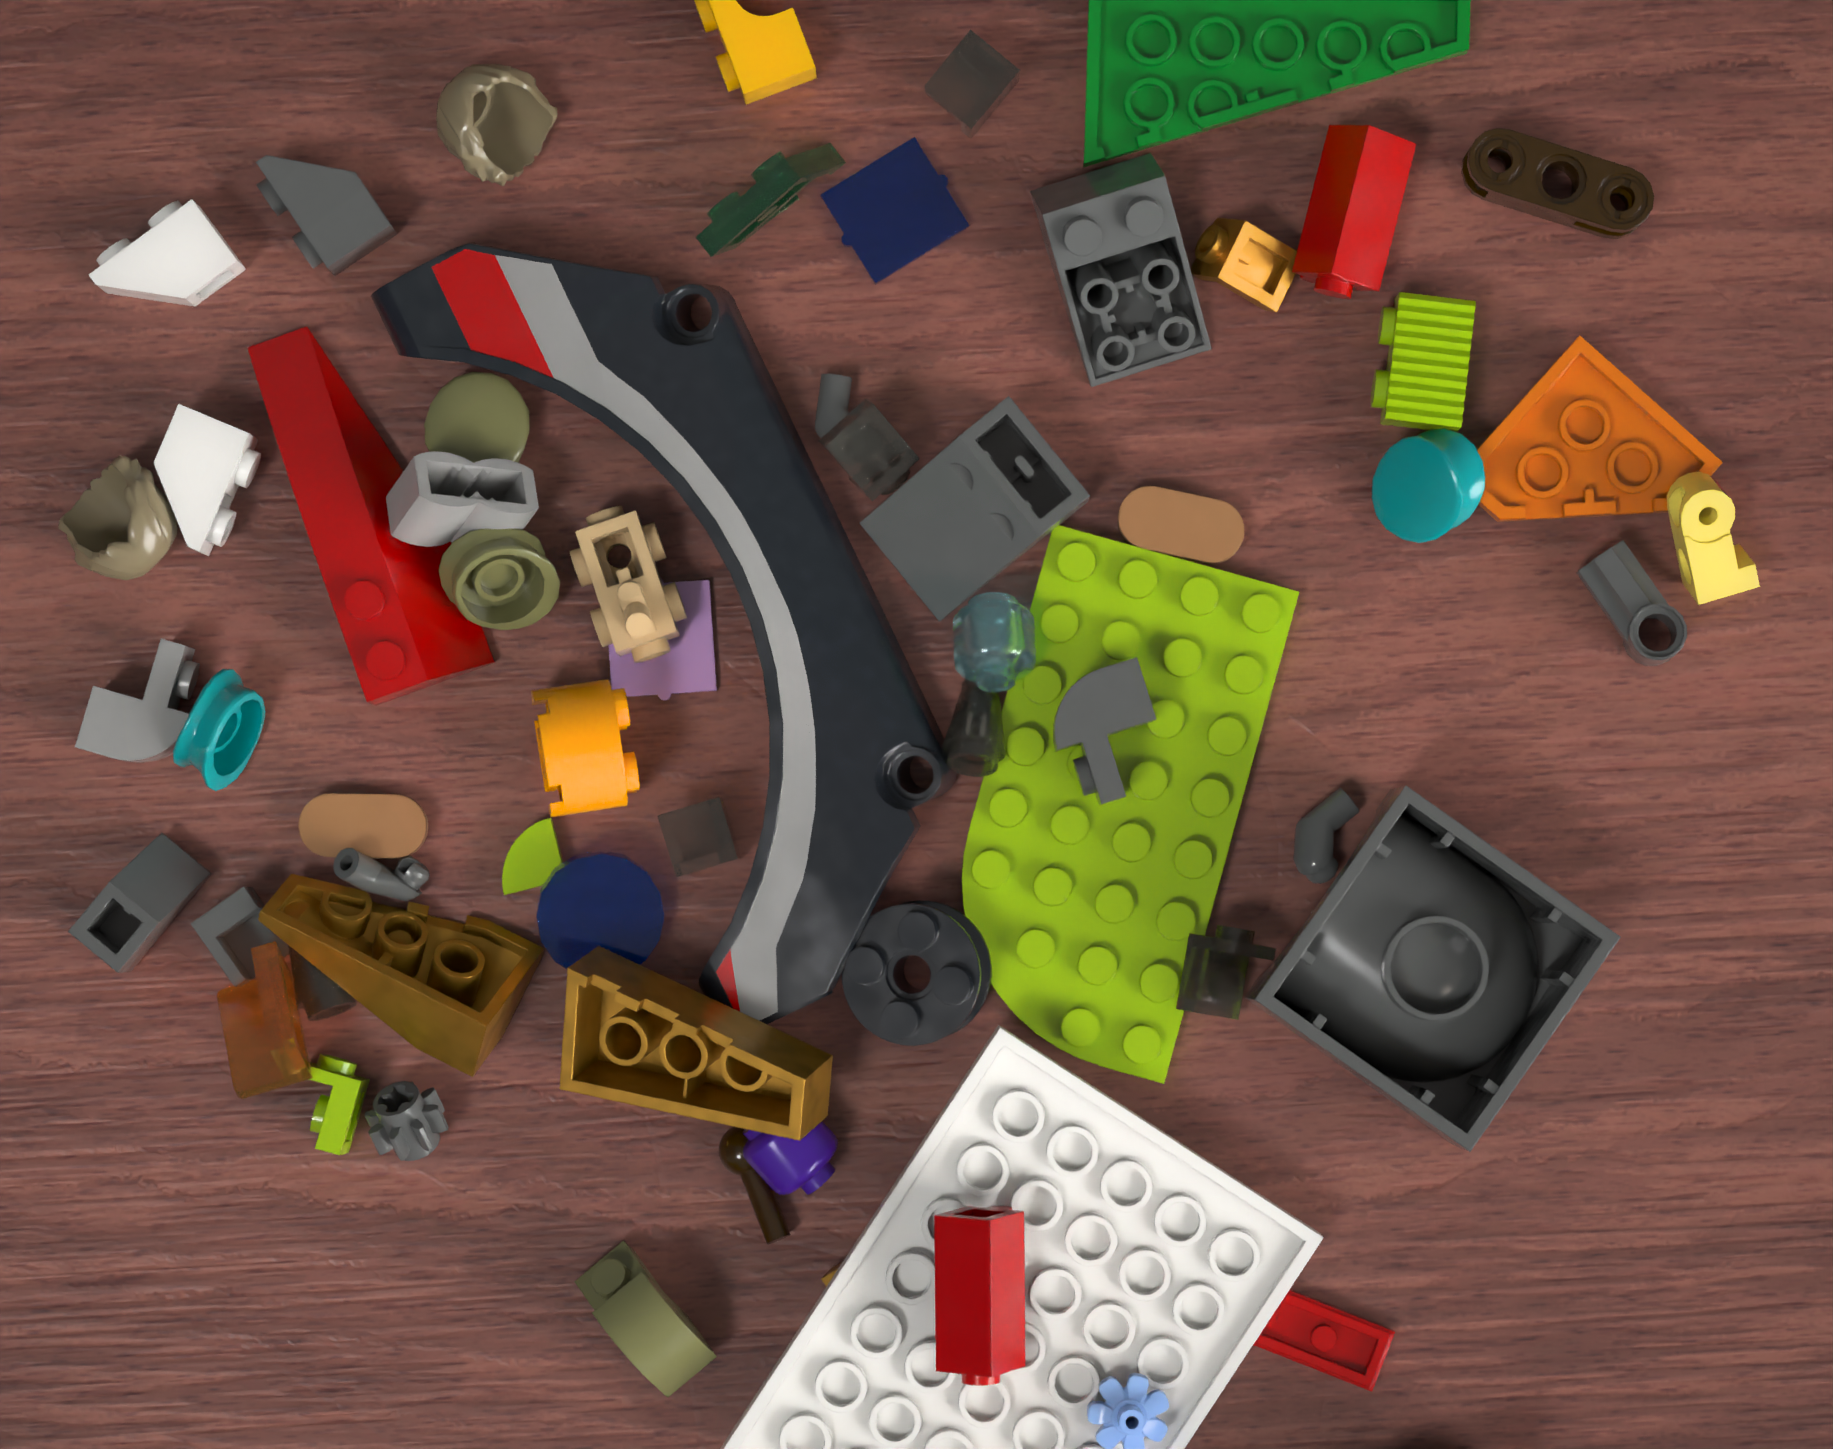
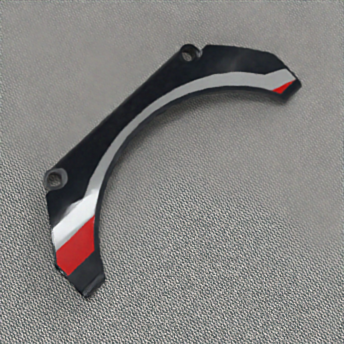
[371,242,957,1024]

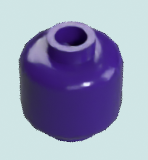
[742,1121,838,1195]

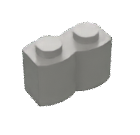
[386,451,539,547]

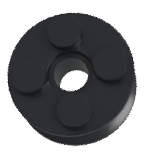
[842,900,992,1046]

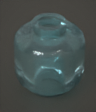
[953,592,1036,692]

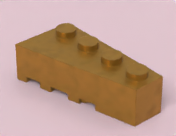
[559,946,833,1141]

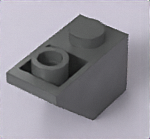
[256,155,397,276]
[68,833,212,973]

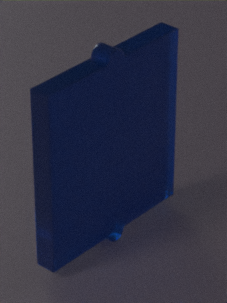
[820,137,970,285]

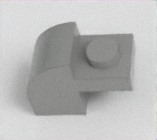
[75,639,200,763]

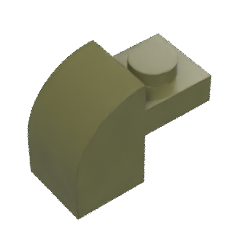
[574,1240,717,1398]

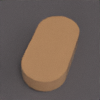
[1118,486,1244,564]
[298,793,428,858]

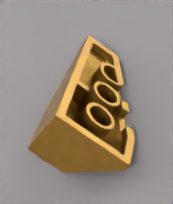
[258,874,544,1077]

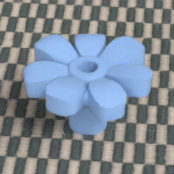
[1087,1373,1169,1449]

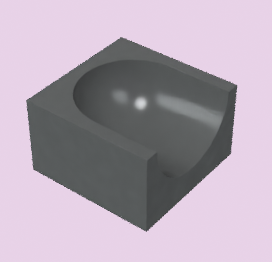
[1244,785,1621,1152]

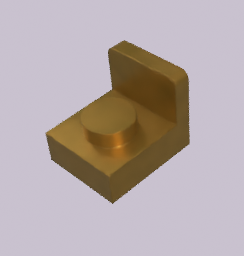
[1191,218,1297,312]

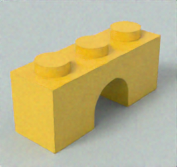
[694,0,817,105]

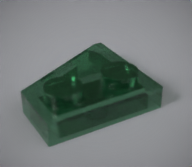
[696,143,846,257]

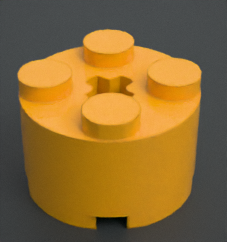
[531,679,640,817]

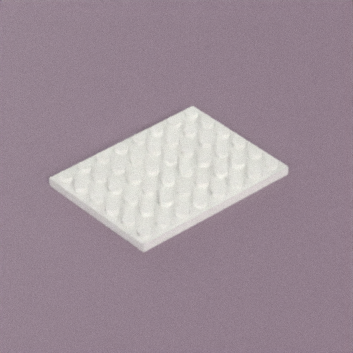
[720,1025,1324,1449]

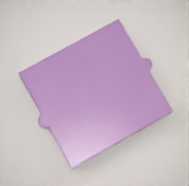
[609,579,717,701]

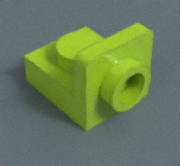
[297,1054,370,1156]

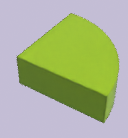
[502,818,568,895]

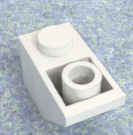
[89,199,246,307]
[154,404,261,556]

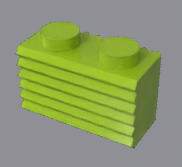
[1371,292,1476,432]

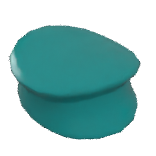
[1372,428,1485,543]
[173,669,266,791]

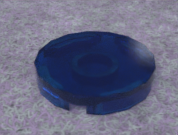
[536,851,665,970]

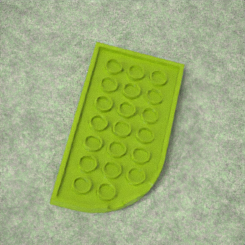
[962,525,1299,1084]

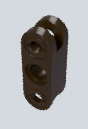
[1461,128,1654,239]

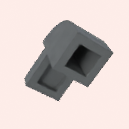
[1053,657,1156,805]

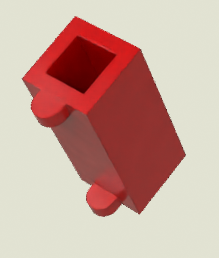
[1292,125,1416,299]
[934,1205,1026,1386]

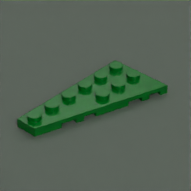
[1083,0,1471,167]

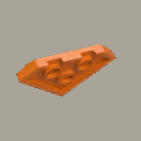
[1477,335,1723,522]

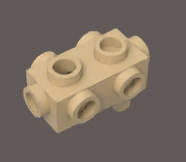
[569,506,687,663]

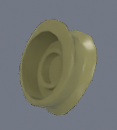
[424,372,530,463]
[438,529,560,630]

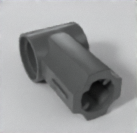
[1576,540,1687,666]

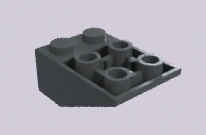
[1030,153,1212,387]
[859,396,1090,622]

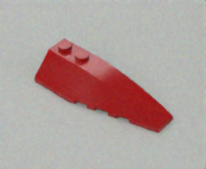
[247,326,495,706]

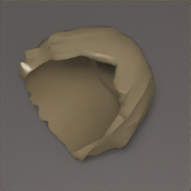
[436,64,558,186]
[58,455,177,580]

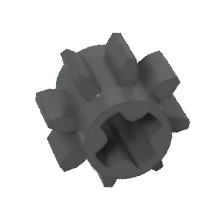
[364,1081,449,1161]

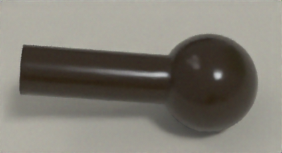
[719,1127,791,1244]

